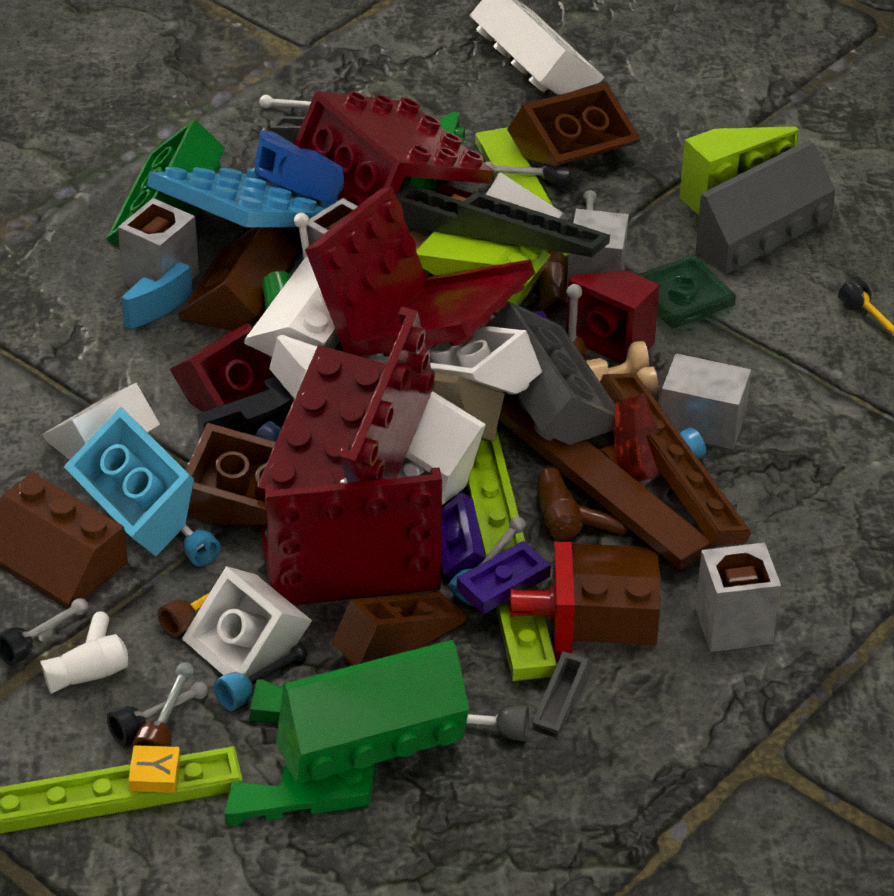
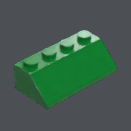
[106,119,225,245]
[276,640,469,784]

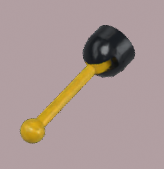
[838,276,894,336]

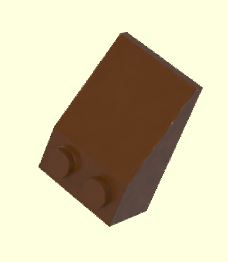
[186,423,276,526]
[573,543,660,645]

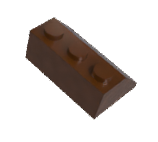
[507,83,641,166]
[178,227,299,331]
[0,472,128,609]

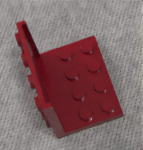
[294,91,495,206]
[305,187,535,357]
[257,306,435,496]
[259,467,442,605]

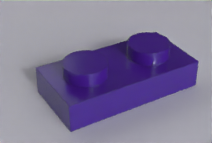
[441,493,485,580]
[456,541,551,614]

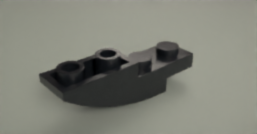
[197,376,295,440]

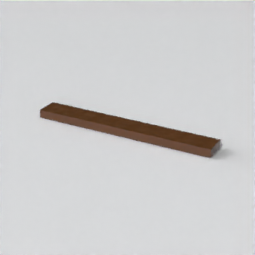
[499,391,711,570]

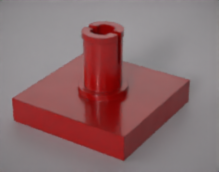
[510,542,575,664]

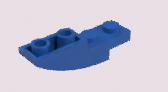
[254,130,344,204]

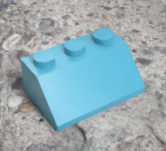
[64,407,194,556]

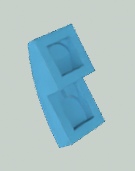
[121,261,193,329]

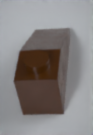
[332,592,467,666]

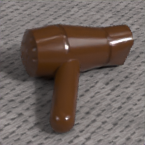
[536,250,568,318]
[536,467,629,540]

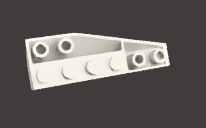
[269,334,486,505]

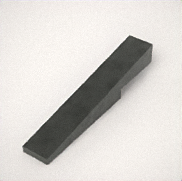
[396,184,610,257]

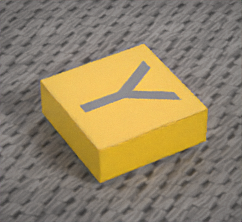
[128,746,180,793]

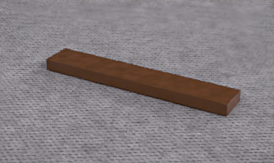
[600,373,752,545]

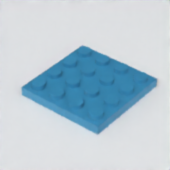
[147,167,339,227]

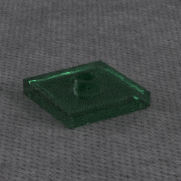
[638,254,736,329]

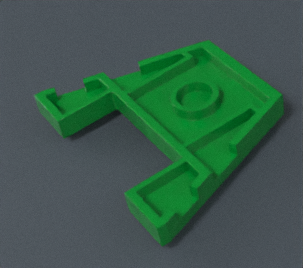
[225,679,377,826]

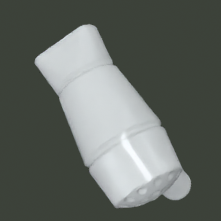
[40,611,128,694]

